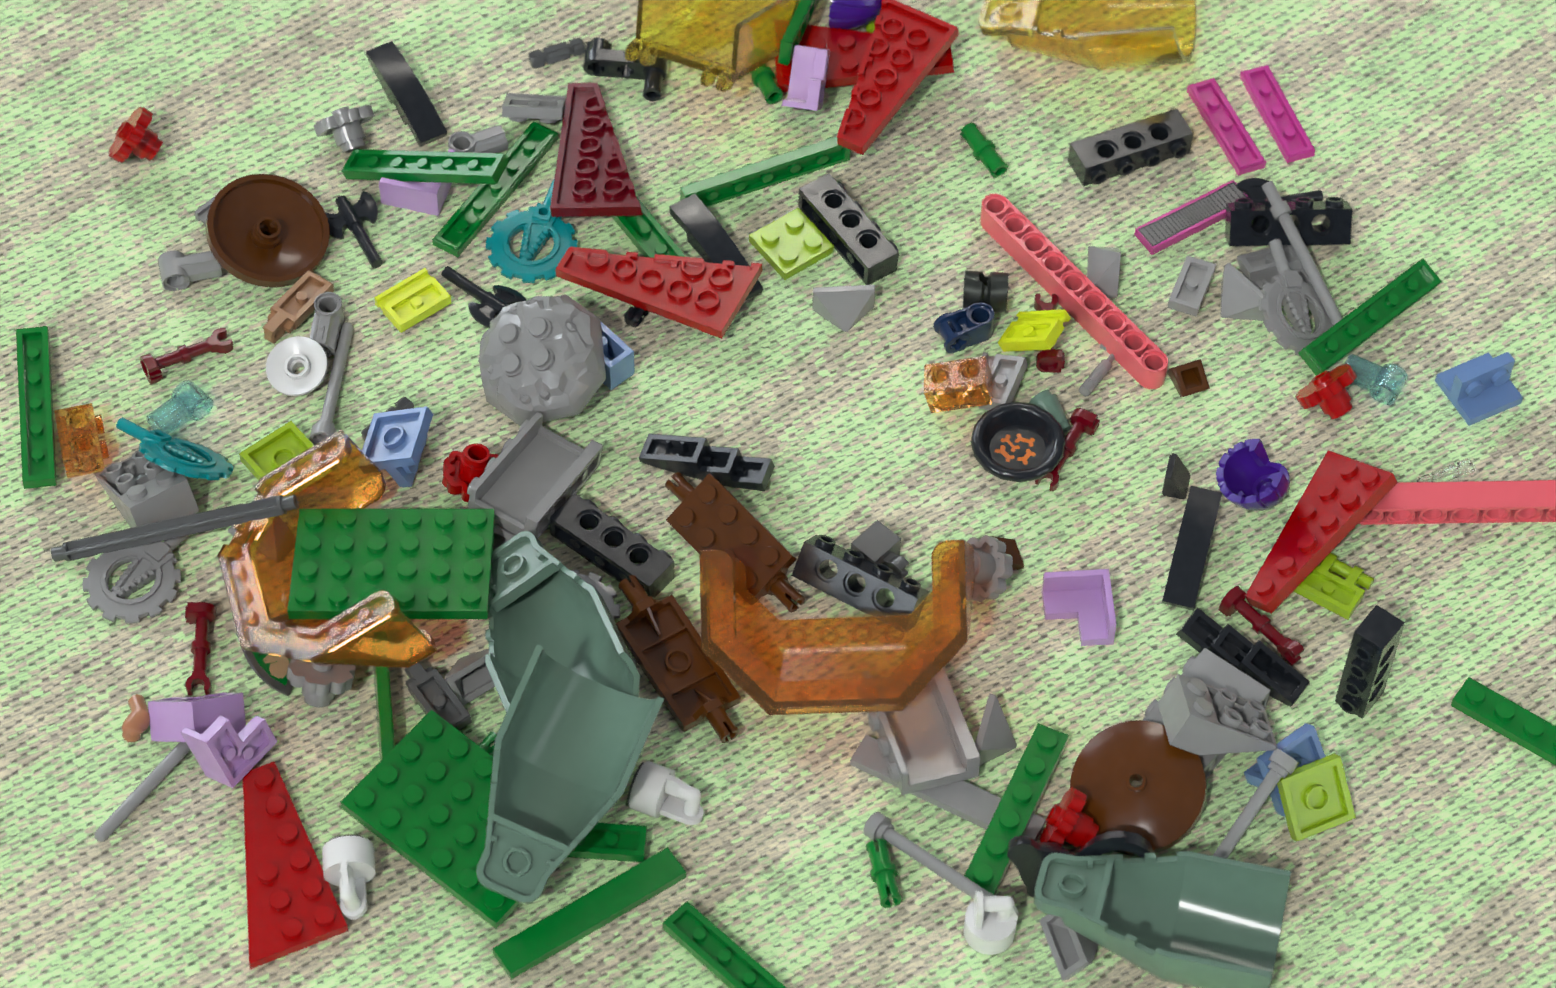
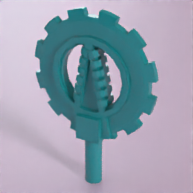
[486,179,577,283]
[116,417,234,480]

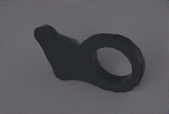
[1007,831,1155,898]

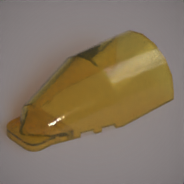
[978,0,1197,70]

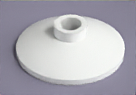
[266,336,328,396]

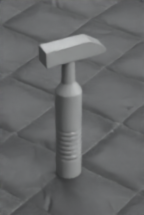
[1079,344,1115,397]

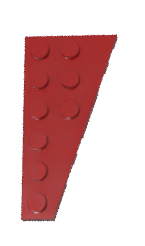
[837,0,959,155]
[771,20,954,93]
[555,247,763,339]
[243,761,348,969]

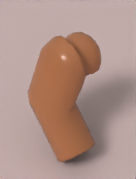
[122,694,150,743]

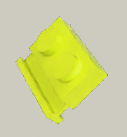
[374,268,452,333]
[997,309,1071,352]

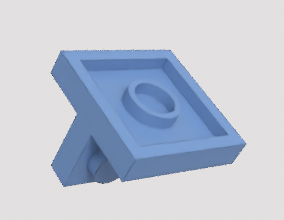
[1435,352,1523,426]
[357,406,433,488]
[1244,723,1325,817]

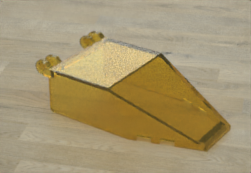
[625,0,800,92]

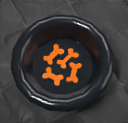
[970,402,1066,482]

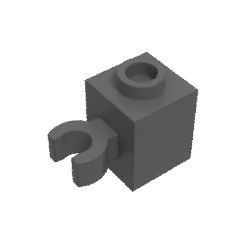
[851,520,909,578]

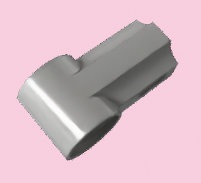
[448,125,508,153]
[158,250,222,292]
[310,292,345,358]

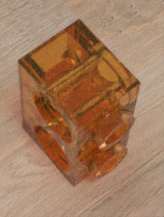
[924,356,993,413]
[54,403,110,478]

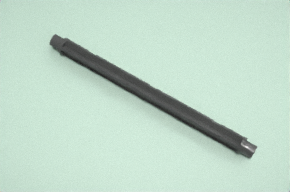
[51,494,299,562]

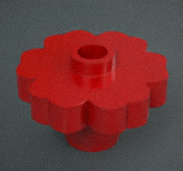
[108,106,163,163]
[1295,364,1357,420]
[442,443,499,502]
[1039,787,1099,848]

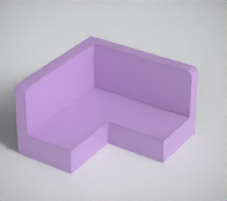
[782,45,830,111]
[379,149,455,216]
[1041,569,1116,646]
[148,692,246,742]
[180,715,277,788]

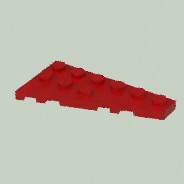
[1245,450,1398,614]

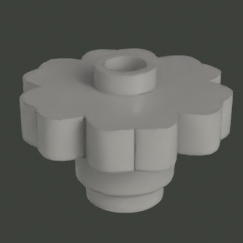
[313,105,375,153]
[953,535,1013,602]
[287,648,356,707]

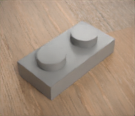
[1167,255,1216,317]

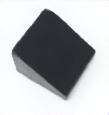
[1162,453,1191,500]

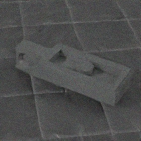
[403,655,472,730]

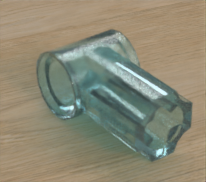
[1345,354,1408,405]
[146,380,213,435]

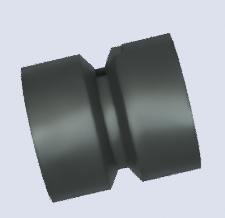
[963,270,1008,313]

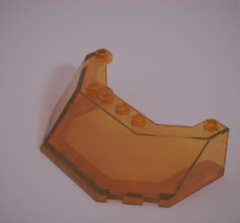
[217,429,437,668]
[699,540,975,715]

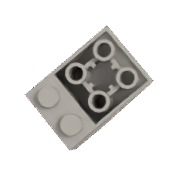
[95,450,199,528]
[1158,674,1277,755]

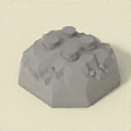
[478,294,606,426]

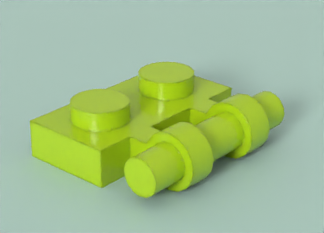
[1293,552,1374,620]

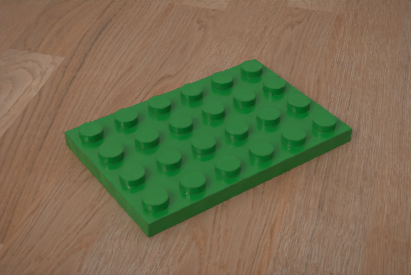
[287,509,495,619]
[340,710,521,929]

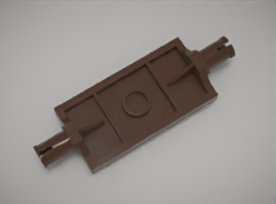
[665,472,805,613]
[616,575,741,743]

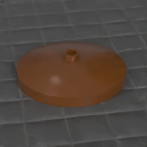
[205,174,330,287]
[1070,720,1207,855]

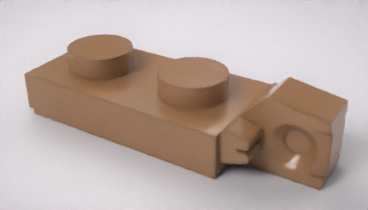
[263,270,334,344]

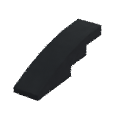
[365,41,448,147]
[669,194,763,301]
[639,433,775,491]
[1162,486,1222,611]
[1176,608,1310,707]

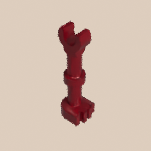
[1034,293,1065,373]
[140,328,233,385]
[1035,408,1100,492]
[1219,586,1304,666]
[185,602,216,696]

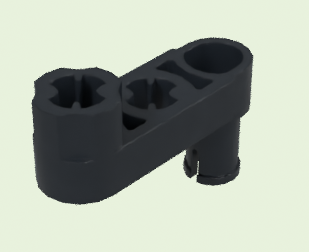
[583,37,668,101]

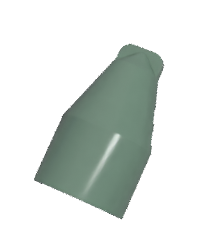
[485,531,640,713]
[476,644,664,904]
[1034,851,1291,988]

